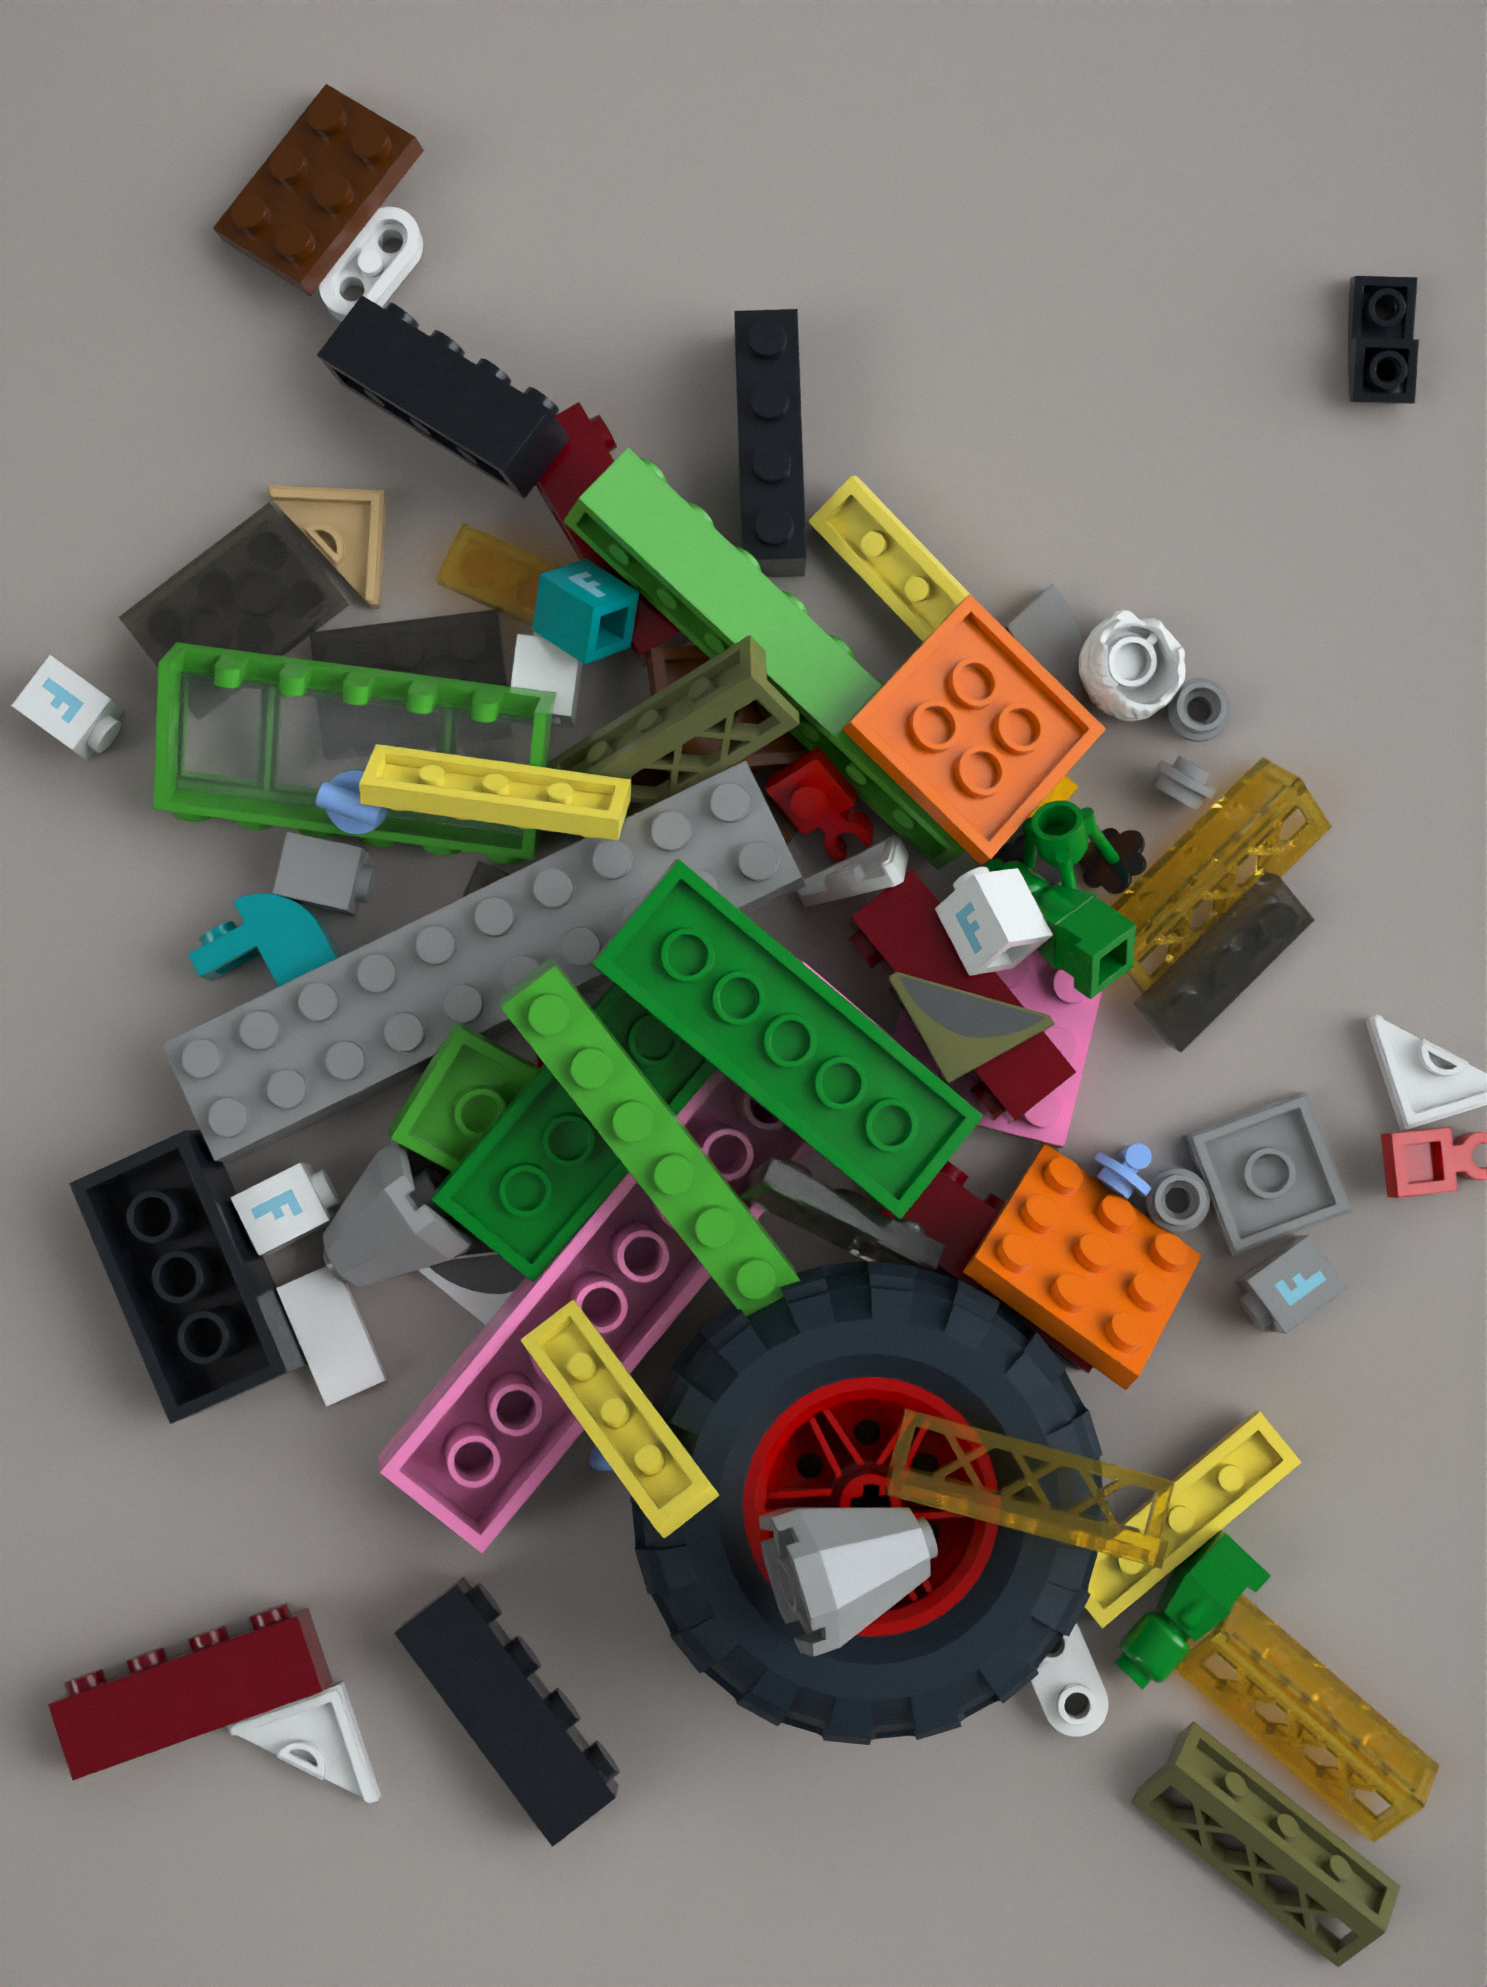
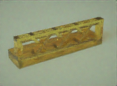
[1111,757,1332,1003]
[884,1408,1175,1569]
[1175,1594,1439,1843]

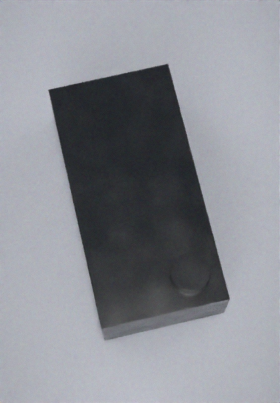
[69,1130,308,1424]

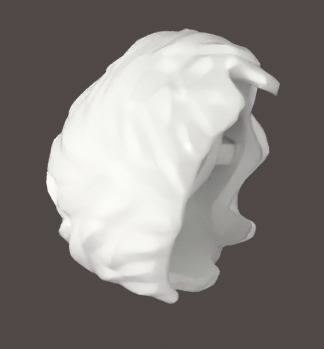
[1079,610,1186,722]

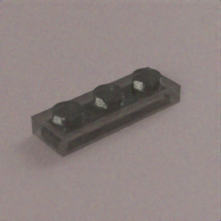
[1133,871,1315,1053]
[740,1158,945,1272]

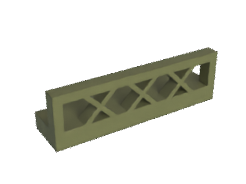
[548,635,799,819]
[1131,1721,1400,1967]

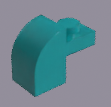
[188,893,342,987]

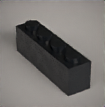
[317,296,570,499]
[734,309,807,577]
[394,1577,620,1847]

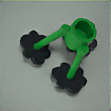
[992,800,1147,894]

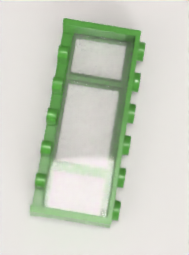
[153,642,556,864]

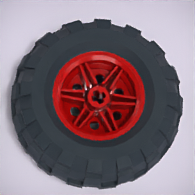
[630,1261,1108,1745]

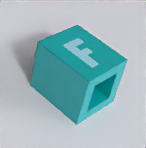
[532,559,639,665]

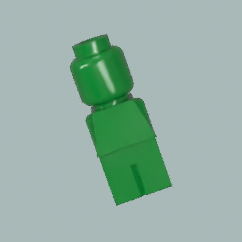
[986,859,1136,1000]
[1114,1530,1271,1690]

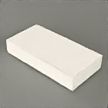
[276,1266,388,1407]

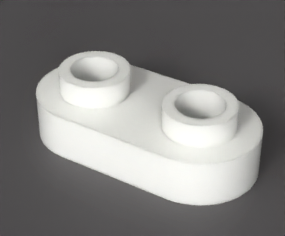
[319,207,423,321]
[1031,1623,1109,1737]

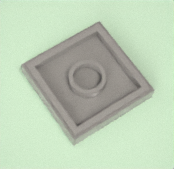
[1184,1091,1352,1256]

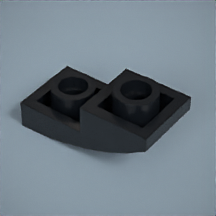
[1348,276,1419,404]

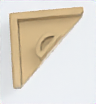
[268,485,387,609]

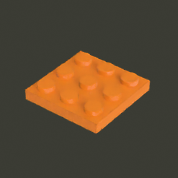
[842,594,1106,865]
[963,1143,1202,1390]

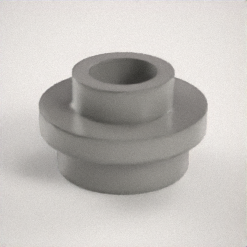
[1167,678,1231,742]
[1154,755,1216,810]
[1145,1168,1210,1232]

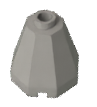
[322,1140,483,1288]
[759,1507,938,1657]

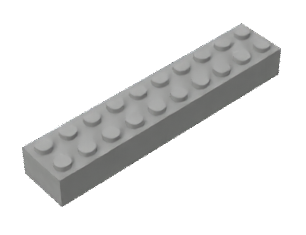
[161,760,806,1163]

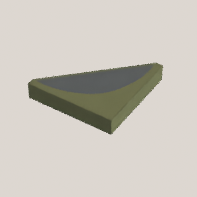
[887,972,1055,1084]

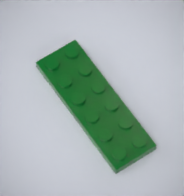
[590,859,984,1220]
[432,983,716,1283]

